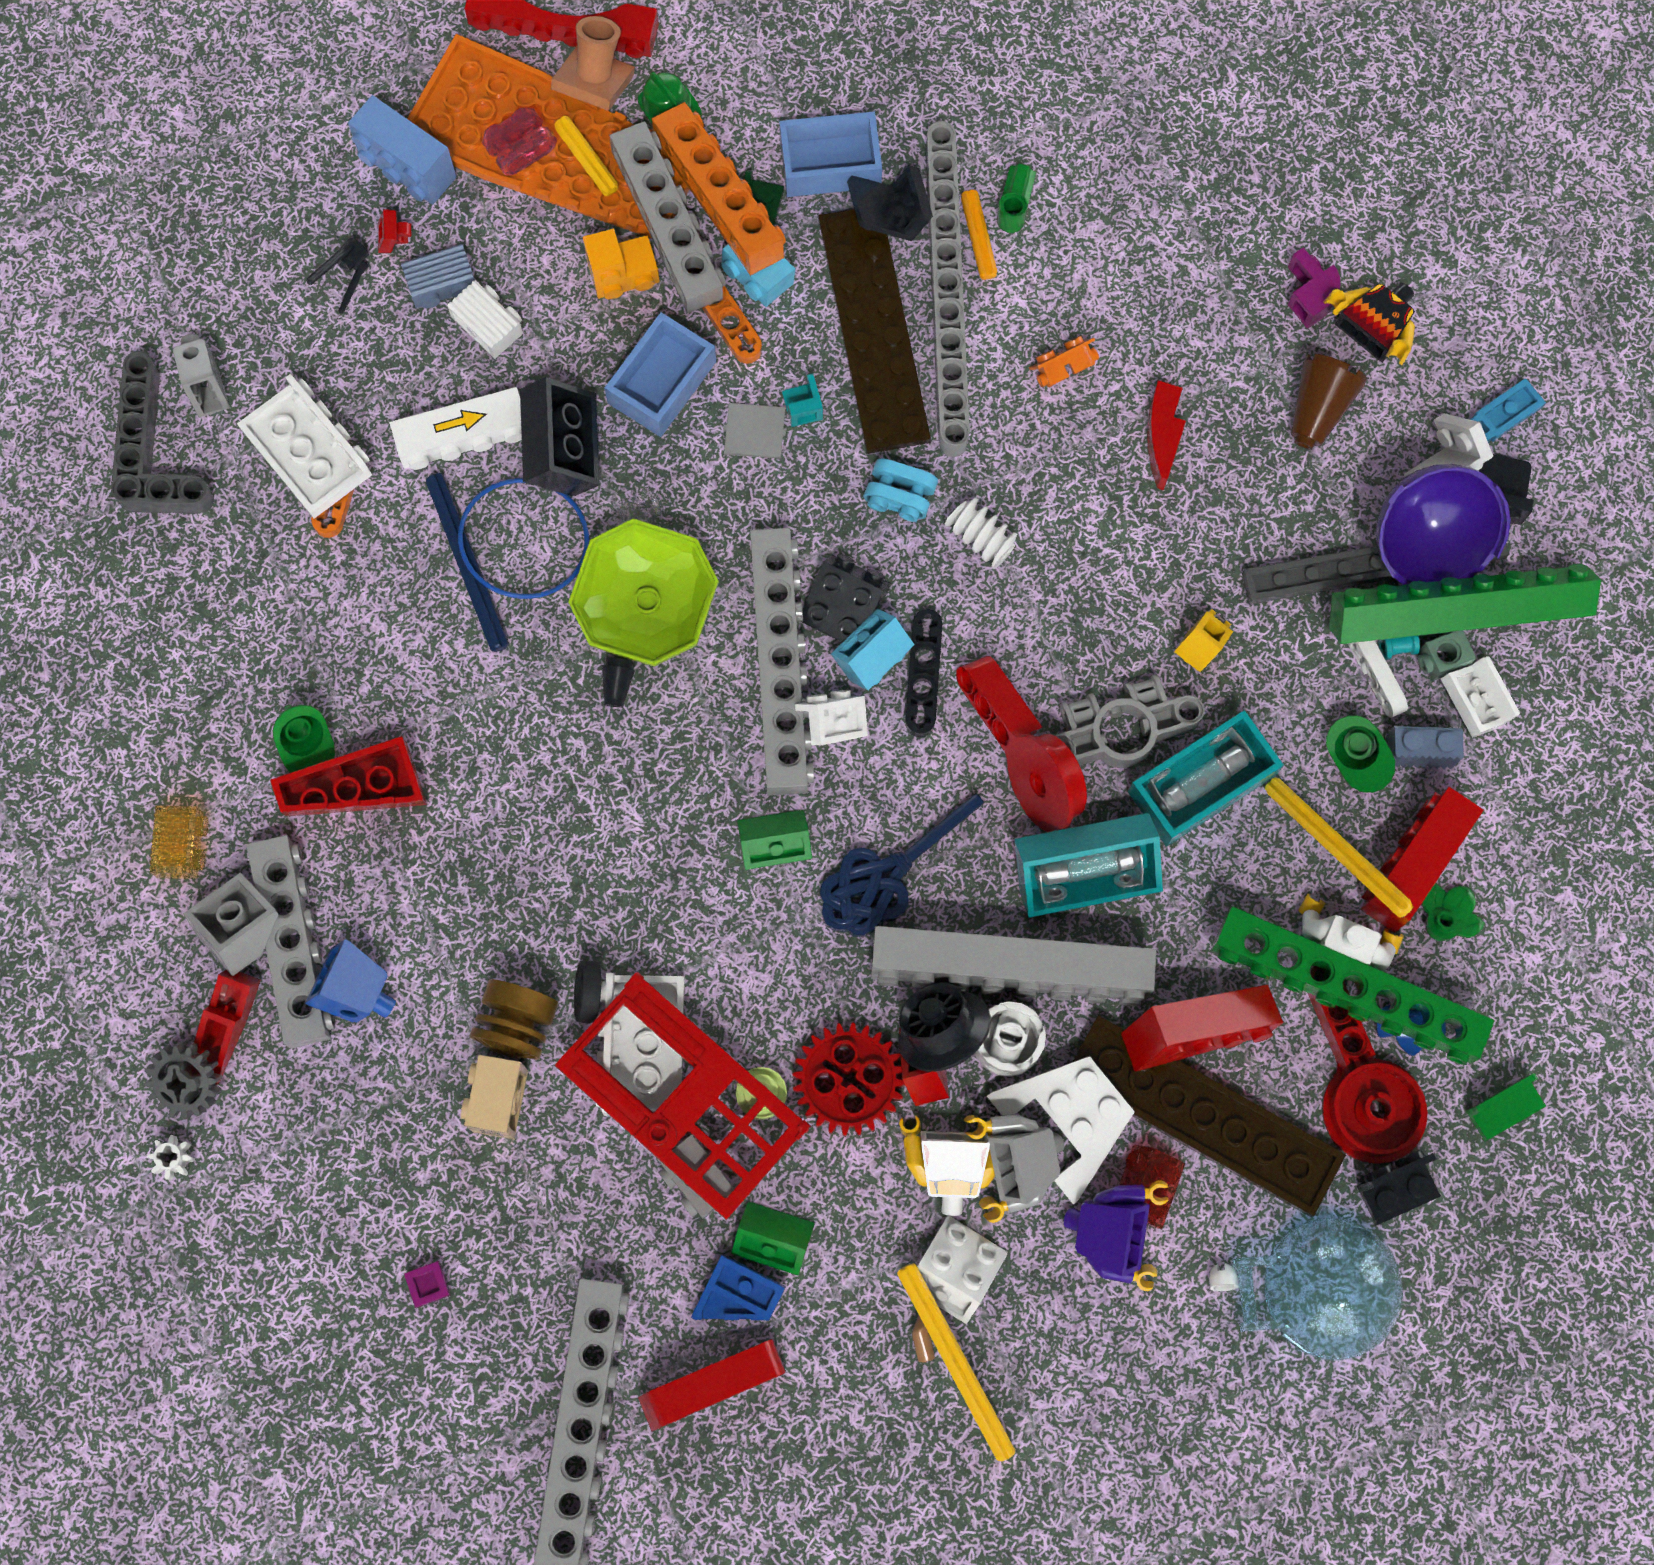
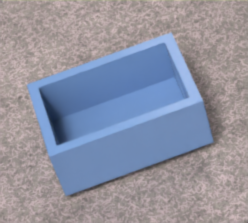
[348,95,457,205]
[779,111,882,197]
[605,312,716,437]

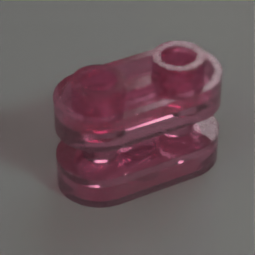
[482,108,557,176]

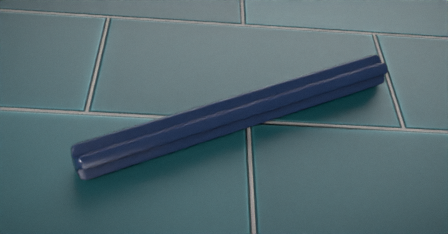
[426,473,509,652]

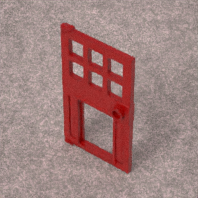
[554,972,811,1220]

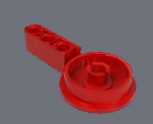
[956,656,1087,832]
[1307,966,1428,1164]

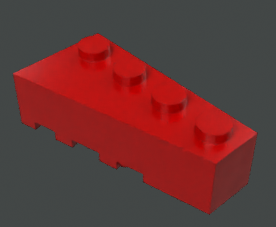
[270,736,427,817]
[1121,984,1283,1072]

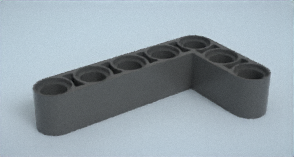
[111,351,214,514]

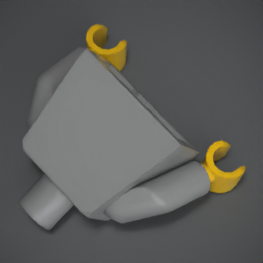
[963,1115,1065,1223]

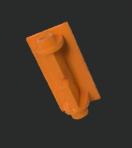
[1029,336,1099,388]

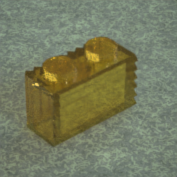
[149,805,208,879]

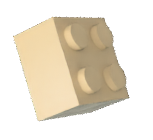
[461,1055,528,1140]

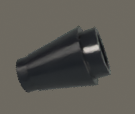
[602,657,635,708]

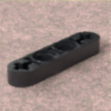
[905,609,943,738]

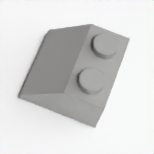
[183,872,279,976]

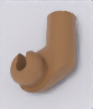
[912,1314,935,1362]

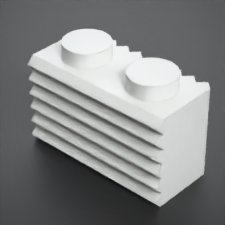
[447,280,523,359]

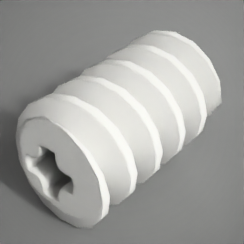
[945,497,1018,569]

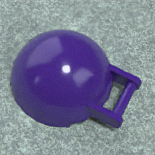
[1376,464,1511,585]

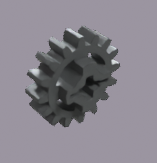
[144,1041,223,1120]

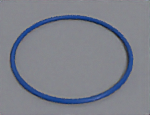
[458,478,589,599]

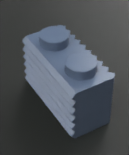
[401,244,475,308]
[1386,726,1464,769]

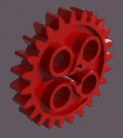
[792,1022,905,1137]

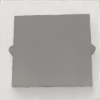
[723,403,786,459]

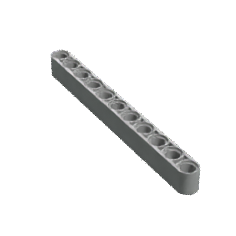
[926,121,970,457]

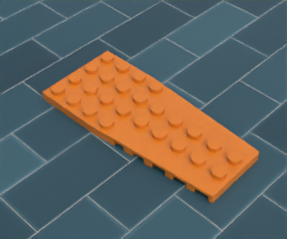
[407,34,690,239]

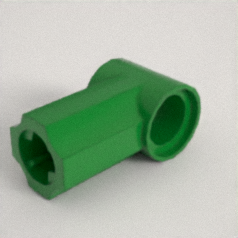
[997,164,1037,233]

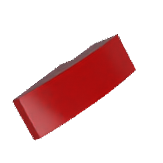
[1147,380,1186,490]
[194,970,261,1085]

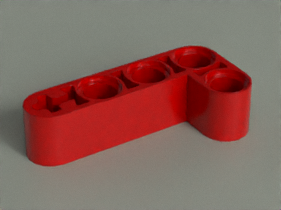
[638,1339,786,1432]

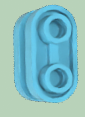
[863,458,938,522]

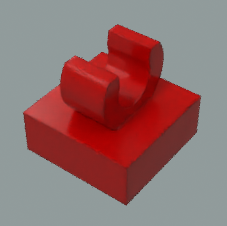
[377,209,412,253]

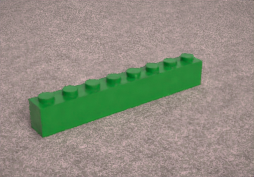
[1329,564,1601,644]

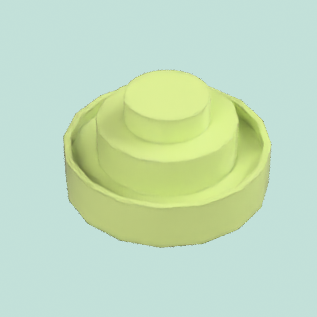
[735,1067,787,1120]

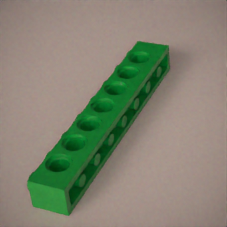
[1211,906,1495,1065]

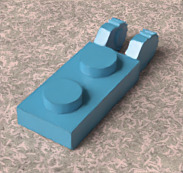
[1470,378,1546,443]

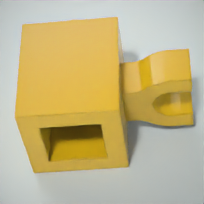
[1174,609,1233,672]

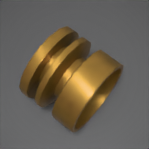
[469,979,559,1060]

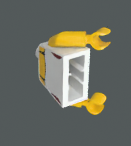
[899,1116,995,1216]

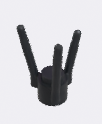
[306,237,369,314]

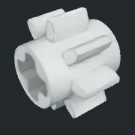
[147,1135,195,1181]

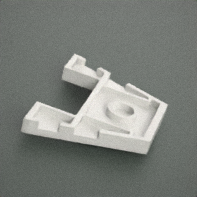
[987,1056,1134,1205]

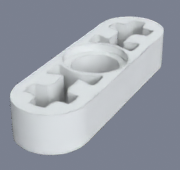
[1347,640,1408,718]

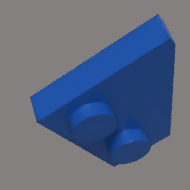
[691,1254,786,1321]

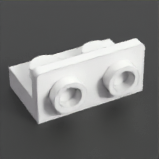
[795,690,868,745]

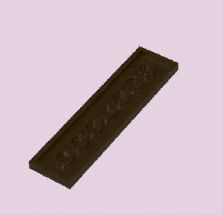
[818,209,931,454]
[1072,1015,1346,1218]

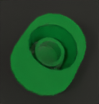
[638,71,702,123]
[272,704,336,773]
[1326,715,1396,793]

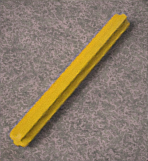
[1265,777,1413,918]
[897,1263,1015,1461]

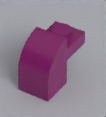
[1288,247,1341,329]

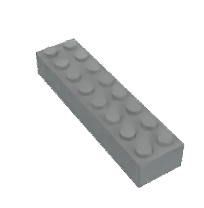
[871,926,1156,1006]

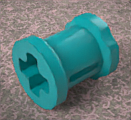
[1378,636,1420,660]

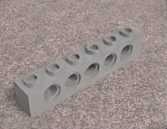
[609,121,726,313]
[246,835,335,1049]

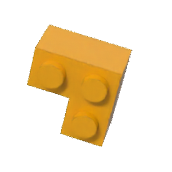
[583,228,660,299]

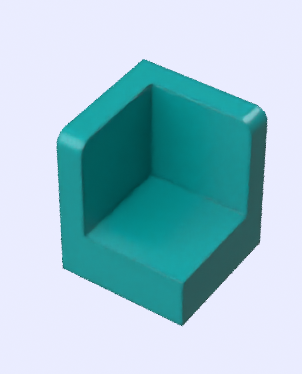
[782,374,823,427]

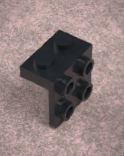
[847,165,933,241]
[1478,454,1534,525]
[802,554,892,642]

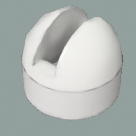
[1209,1263,1239,1291]

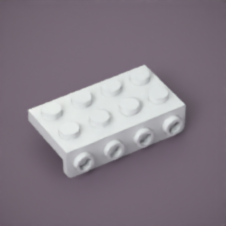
[237,374,372,519]
[596,973,685,1116]

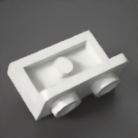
[1441,656,1520,738]

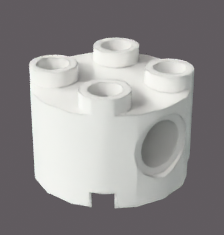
[975,1001,1046,1077]

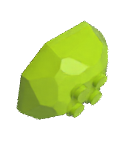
[568,519,719,667]

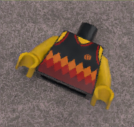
[1323,283,1415,365]

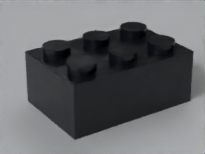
[520,377,600,496]

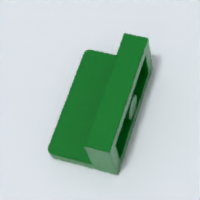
[737,810,812,870]
[1466,1073,1546,1141]
[731,1202,815,1276]

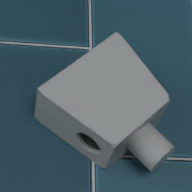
[173,334,230,418]

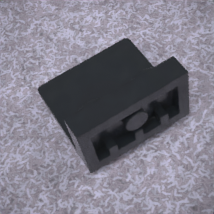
[1357,1150,1441,1226]

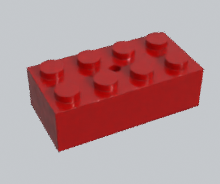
[1360,787,1484,933]

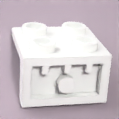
[1404,413,1494,477]
[917,1216,1007,1324]

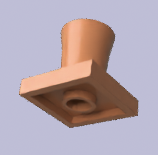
[551,16,635,111]

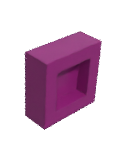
[404,1261,451,1308]

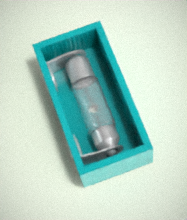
[1128,710,1284,847]
[1014,813,1163,918]

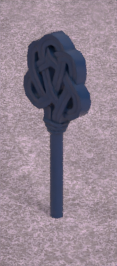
[820,793,984,938]

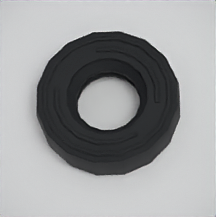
[574,961,601,1023]

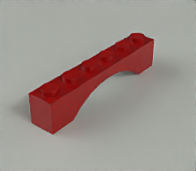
[464,0,659,58]

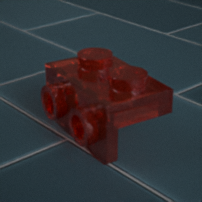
[1119,1145,1186,1230]

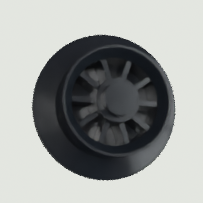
[899,983,991,1072]

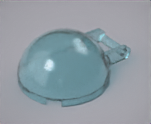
[1232,1217,1403,1361]

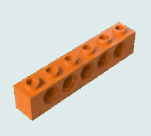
[652,102,786,276]

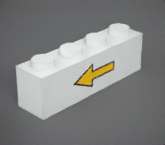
[389,387,522,470]

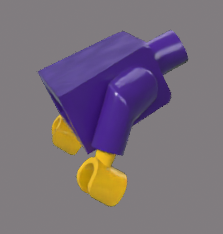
[1064,1180,1168,1291]

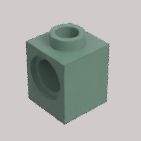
[1418,631,1476,681]

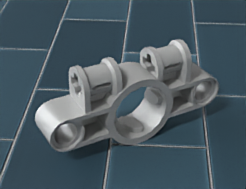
[1055,674,1205,768]

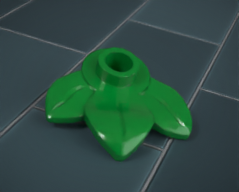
[1422,883,1485,941]

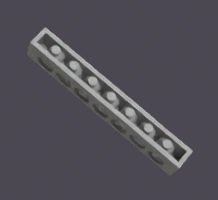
[750,528,814,796]
[534,1279,630,1565]

